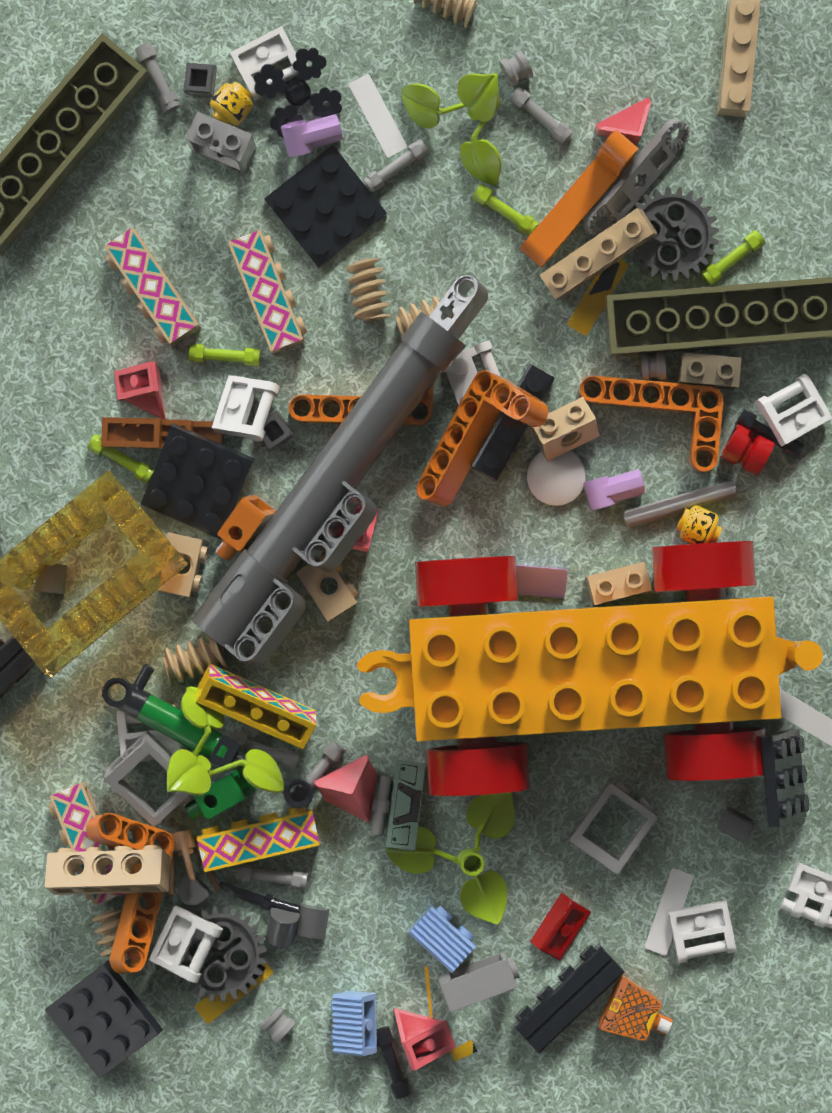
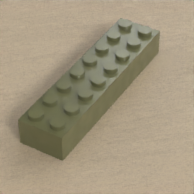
[0,33,151,256]
[604,277,832,357]

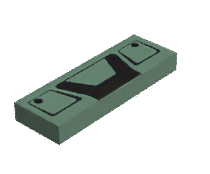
[386,760,426,852]

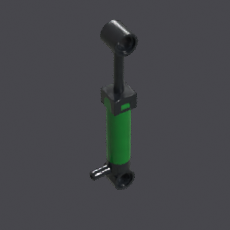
[102,664,314,808]

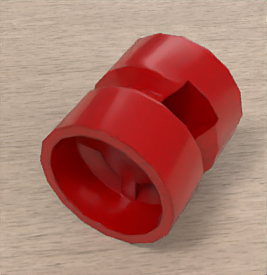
[720,424,775,476]

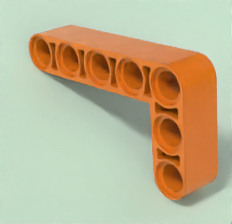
[519,130,639,268]
[416,370,548,507]
[578,376,723,473]
[289,384,434,426]
[86,813,175,974]

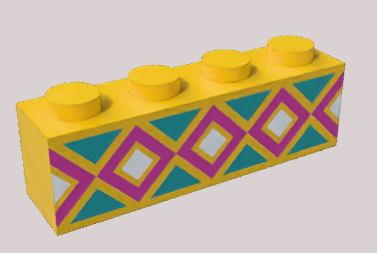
[196,663,317,749]
[197,807,320,872]

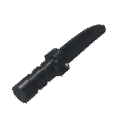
[219,881,300,913]

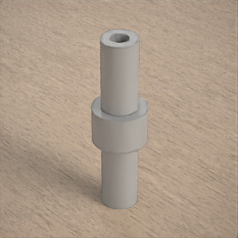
[370,776,392,836]

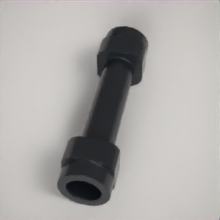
[735,409,804,460]
[377,1026,412,1099]

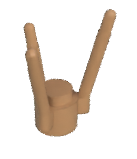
[169,830,220,896]

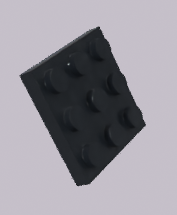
[264,145,387,268]
[141,424,255,539]
[761,729,810,827]
[45,960,164,1079]

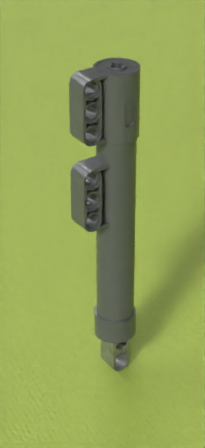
[192,275,488,666]

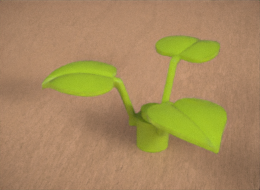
[401,73,502,185]
[167,686,284,796]
[385,792,515,925]

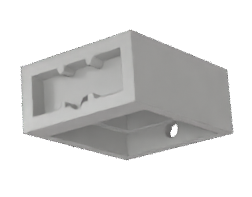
[185,111,257,174]
[104,731,194,827]
[568,780,658,875]
[438,951,520,1013]

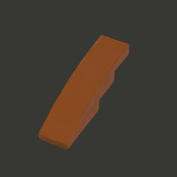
[101,417,224,450]

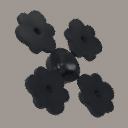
[253,47,342,138]

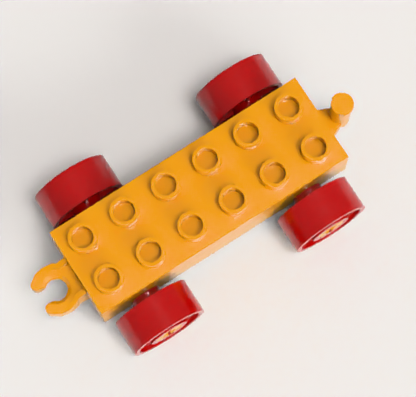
[357,541,823,796]

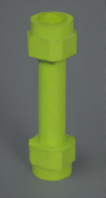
[471,184,539,237]
[700,230,766,286]
[189,344,260,367]
[87,434,154,484]

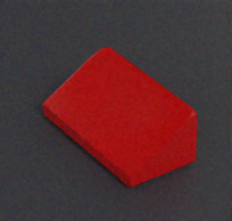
[530,893,591,961]

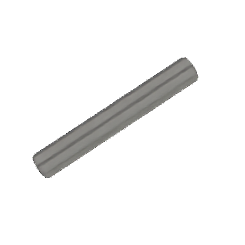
[623,480,737,527]

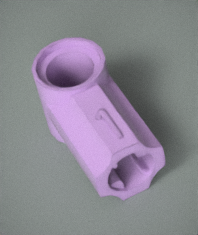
[281,114,343,157]
[583,469,646,511]

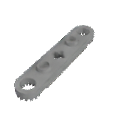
[584,119,690,237]

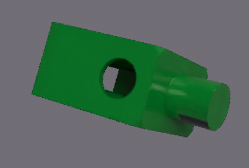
[185,767,257,820]

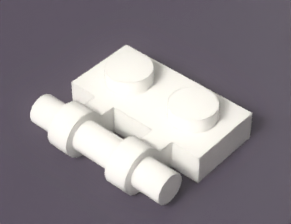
[780,862,832,929]

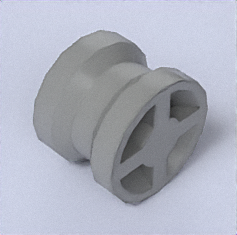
[499,50,533,87]
[639,352,666,381]
[259,1006,296,1044]

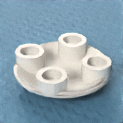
[527,451,586,506]

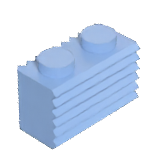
[408,904,476,973]
[331,991,377,1056]

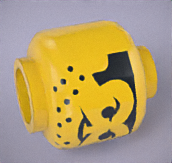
[210,82,253,126]
[676,505,722,544]

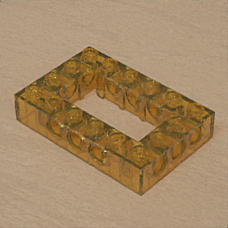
[0,470,188,678]

